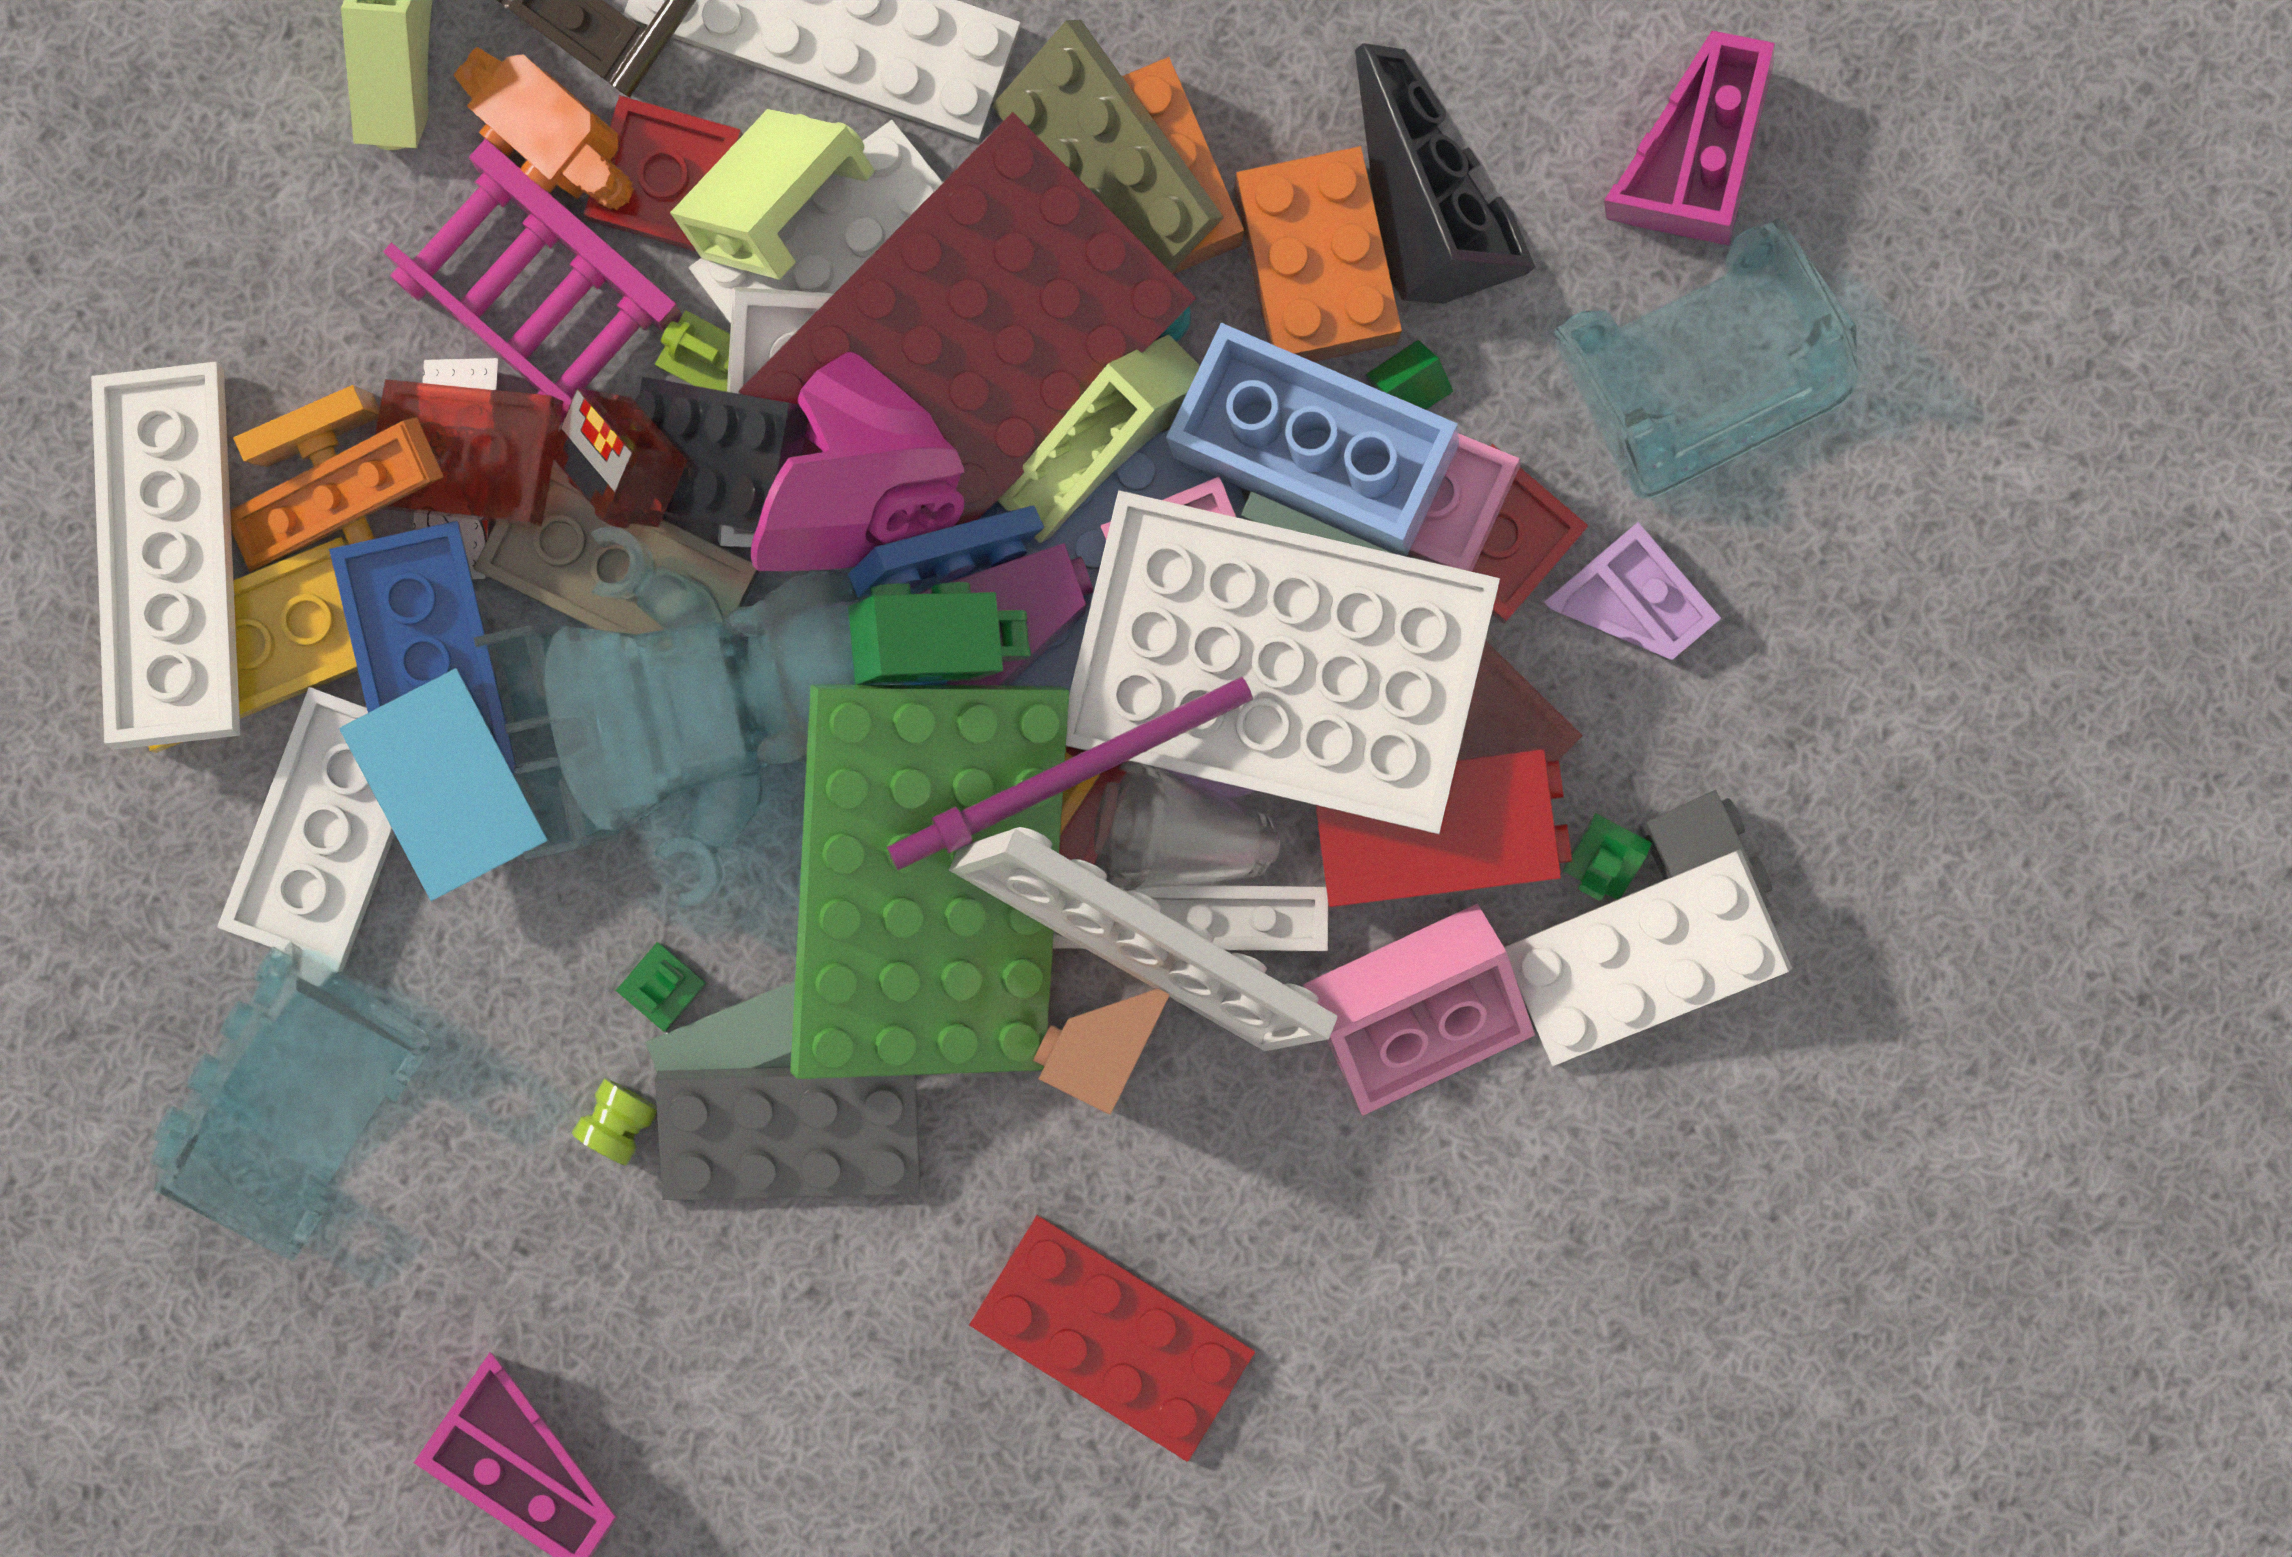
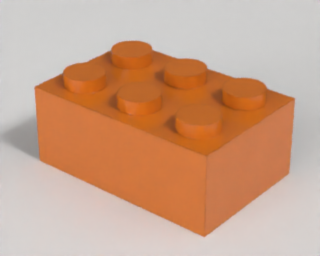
[1234,146,1402,362]

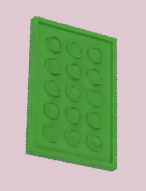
[790,684,1069,1079]

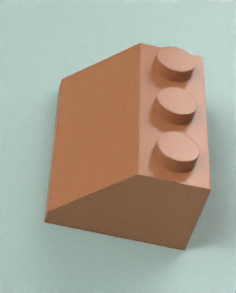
[1033,989,1170,1115]

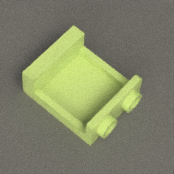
[670,109,875,280]

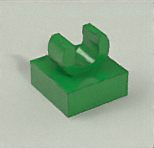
[1563,813,1652,901]
[615,942,708,1032]

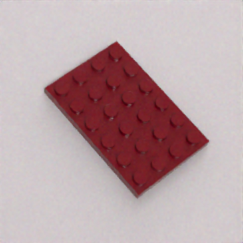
[738,112,1196,526]

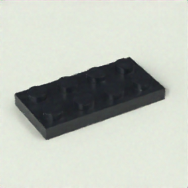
[621,377,808,532]

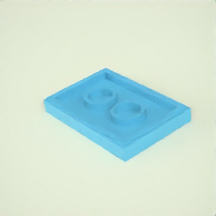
[339,668,548,901]

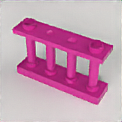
[383,138,682,425]

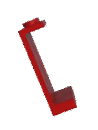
[1316,748,1572,907]

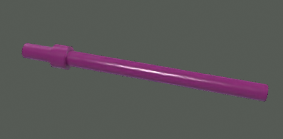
[886,677,1253,871]

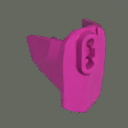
[751,352,965,571]

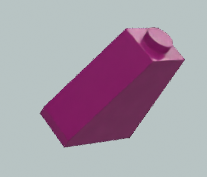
[917,543,1093,685]

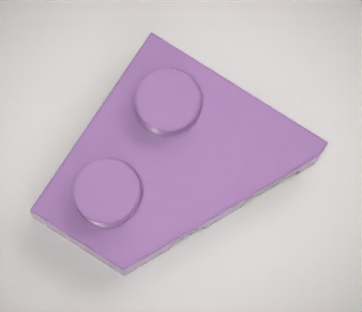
[1544,522,1721,660]

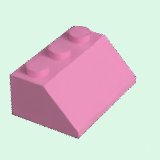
[1303,903,1535,1116]

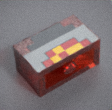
[550,388,687,528]

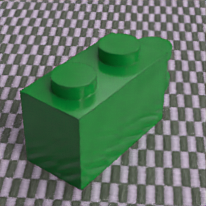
[848,582,1031,685]

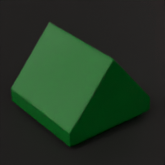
[1366,340,1453,410]

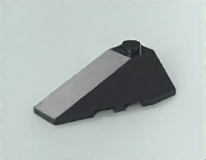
[1355,43,1536,304]

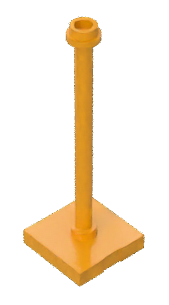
[233,385,383,545]

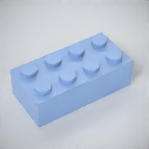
[1166,323,1459,557]

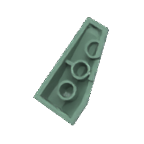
[645,981,795,1072]

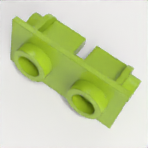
[655,310,730,392]

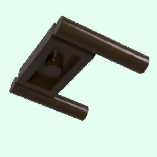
[496,0,696,98]

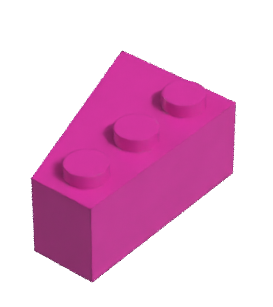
[1604,31,1775,246]
[413,1352,618,1557]

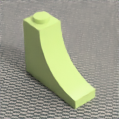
[341,0,432,150]
[997,334,1200,543]

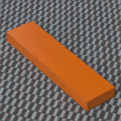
[230,417,443,572]

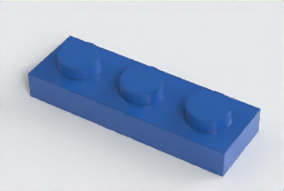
[848,505,1044,597]

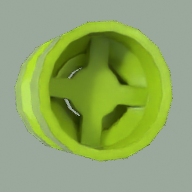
[571,1078,657,1166]

